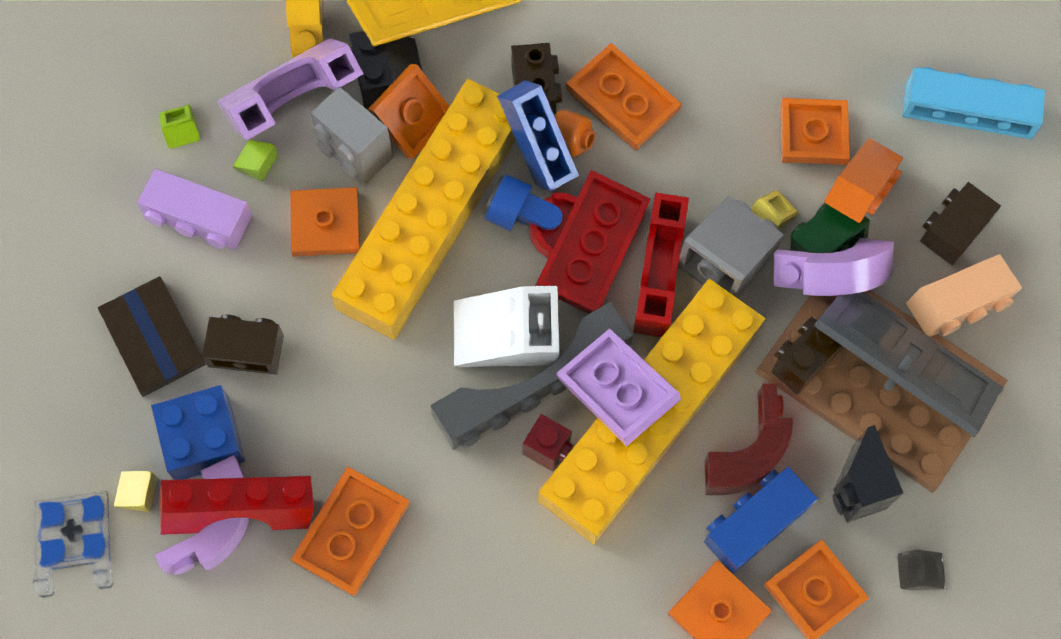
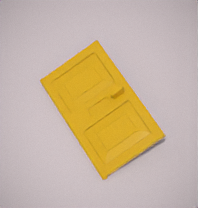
[346,0,521,47]

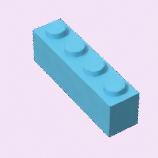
[902,67,1045,139]

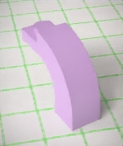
[774,238,894,296]
[155,455,250,575]

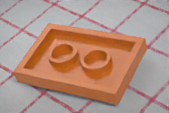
[566,43,682,151]
[291,466,410,598]

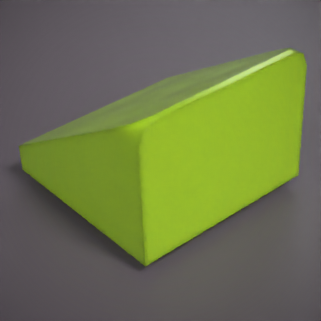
[159,105,200,149]
[233,140,278,181]

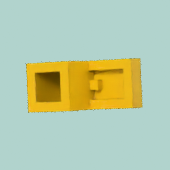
[286,0,325,57]

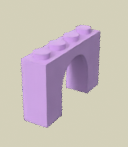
[217,38,363,140]

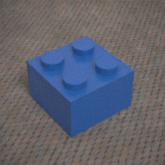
[151,385,246,480]

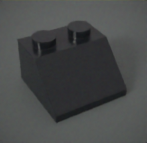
[349,31,422,109]
[832,425,903,523]

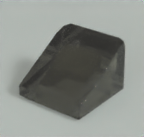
[897,549,946,590]

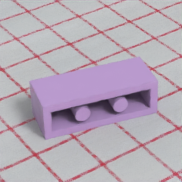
[137,168,252,250]

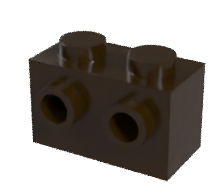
[511,43,562,115]
[920,181,1001,266]
[202,314,284,375]
[771,316,844,395]

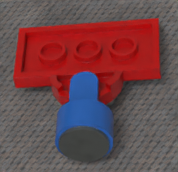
[483,170,651,314]

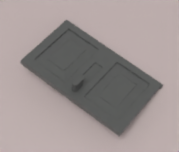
[814,292,1003,437]

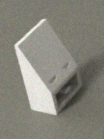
[454,286,559,367]

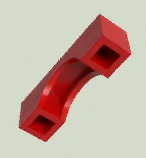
[633,192,689,337]
[159,476,314,535]

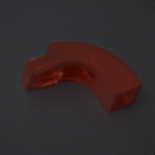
[704,383,793,495]

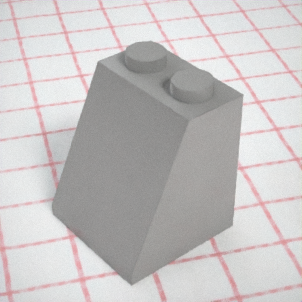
[678,196,784,298]

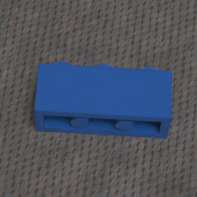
[497,80,579,191]
[704,466,818,574]

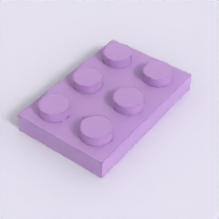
[556,328,681,446]

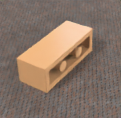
[906,254,1022,337]

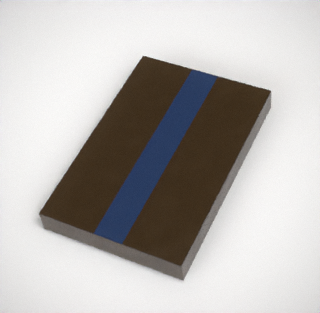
[97,276,206,397]

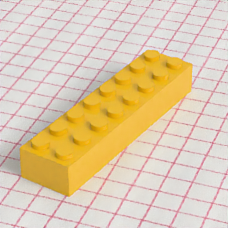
[331,78,516,340]
[538,278,766,545]

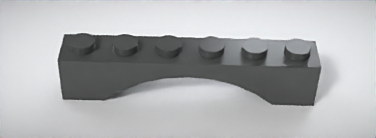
[430,302,633,450]

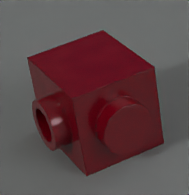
[522,414,574,472]

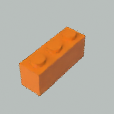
[824,138,903,223]

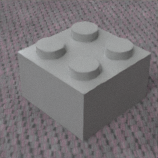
[311,86,393,184]

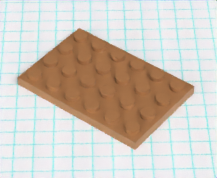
[755,290,1008,493]

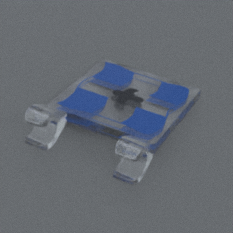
[33,491,113,598]

